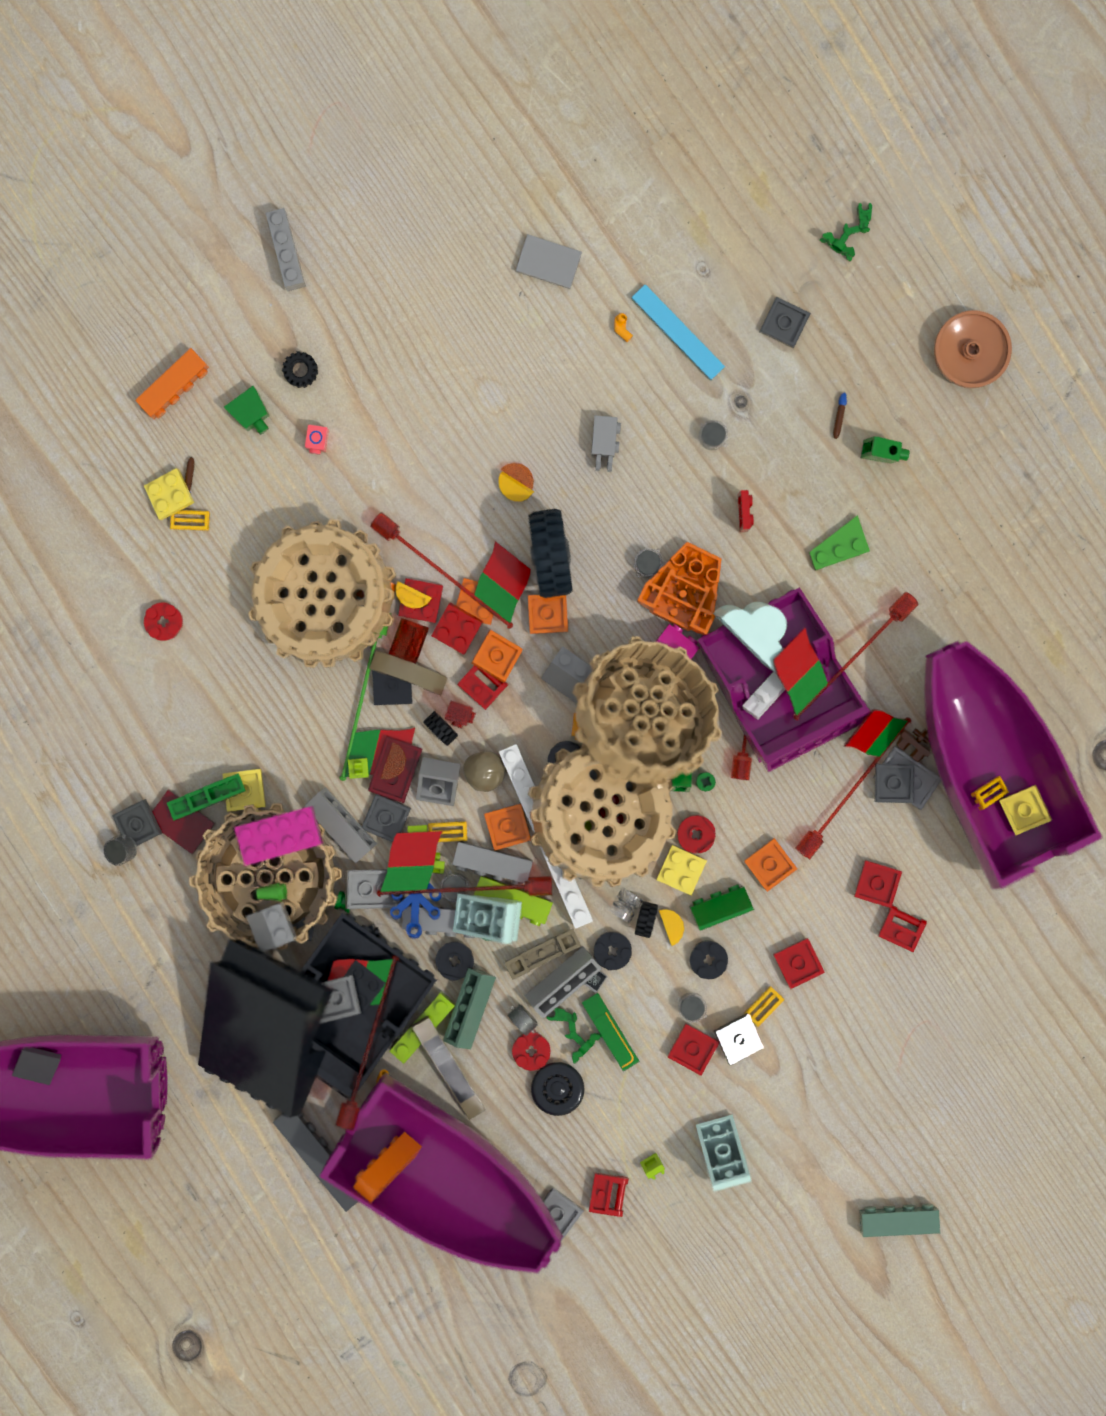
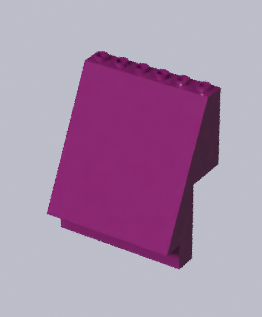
[698,587,870,773]

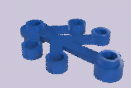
[390,883,442,939]

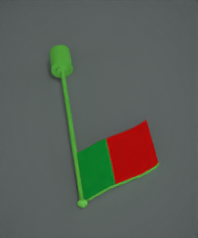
[339,613,415,781]

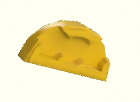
[498,471,534,502]
[395,581,432,609]
[659,909,684,946]

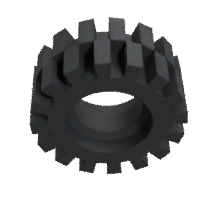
[282,351,318,388]
[423,711,458,746]
[635,901,658,938]

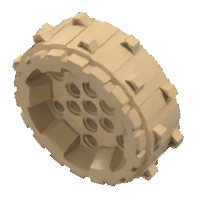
[248,519,396,668]
[572,636,722,789]
[528,743,676,887]
[189,803,342,950]

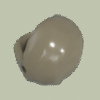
[464,751,506,792]

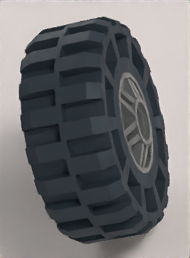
[528,508,573,598]

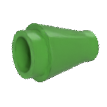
[257,882,287,902]

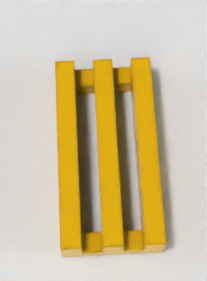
[170,510,210,531]
[971,776,1009,810]
[428,821,468,842]
[744,986,785,1027]

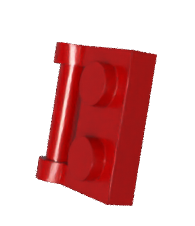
[457,665,509,710]
[878,905,927,953]
[589,1173,629,1217]

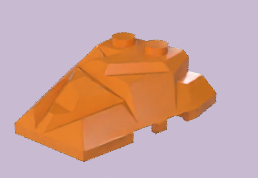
[637,542,722,635]

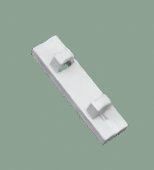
[742,671,785,720]

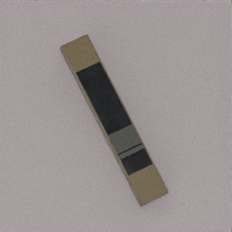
[411,1016,486,1120]

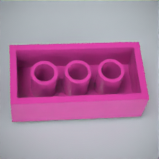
[235,806,323,866]

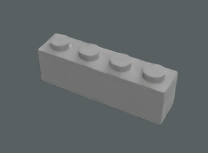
[266,208,306,291]
[304,787,377,863]
[452,841,533,886]
[402,905,475,938]
[525,946,602,1019]

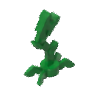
[820,203,872,262]
[547,1007,601,1064]

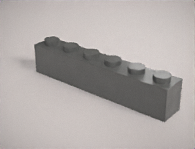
[273,1112,358,1212]

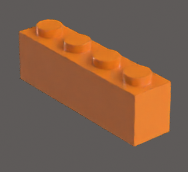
[135,348,210,419]
[353,1132,422,1203]

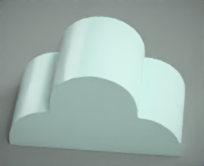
[713,602,786,672]
[453,893,522,944]
[696,1114,752,1192]

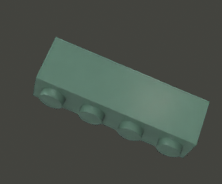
[443,968,496,1050]
[859,1204,940,1237]

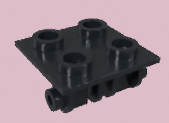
[343,960,386,1014]

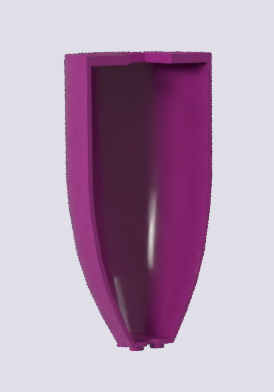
[924,640,1103,889]
[0,1035,168,1159]
[319,1072,563,1273]

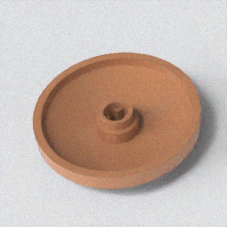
[934,310,1012,388]

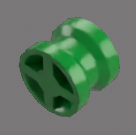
[696,772,716,792]
[334,891,351,913]

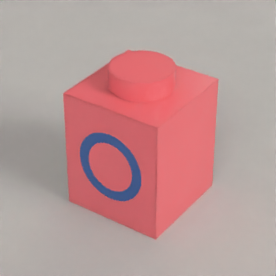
[305,425,329,455]

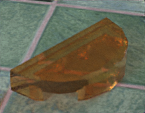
[501,463,534,490]
[380,742,406,779]

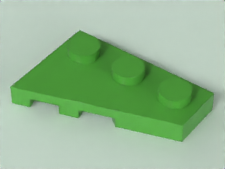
[809,515,870,571]

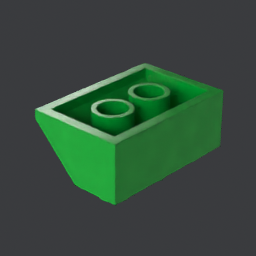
[689,884,754,931]

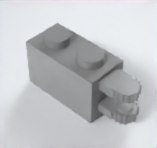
[591,415,621,472]

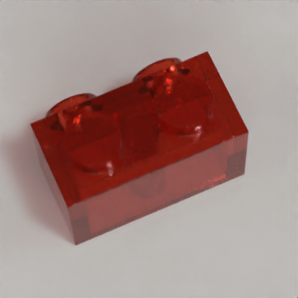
[388,618,429,664]
[444,700,476,729]

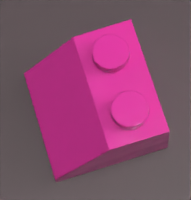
[655,624,699,659]

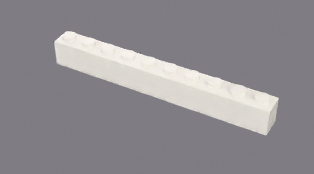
[499,744,593,929]

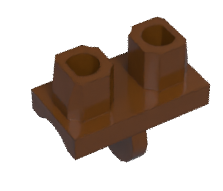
[896,728,931,762]

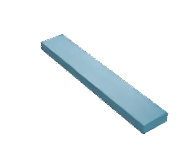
[631,284,725,380]

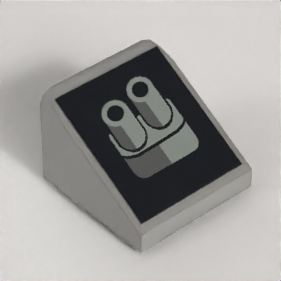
[584,971,608,993]

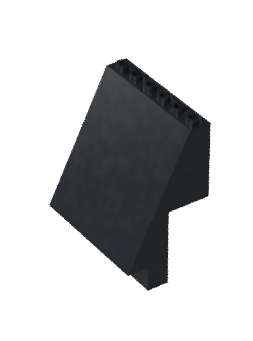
[301,913,437,1101]
[198,939,334,1118]

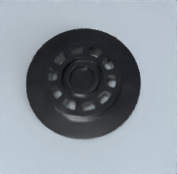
[531,1062,585,1116]

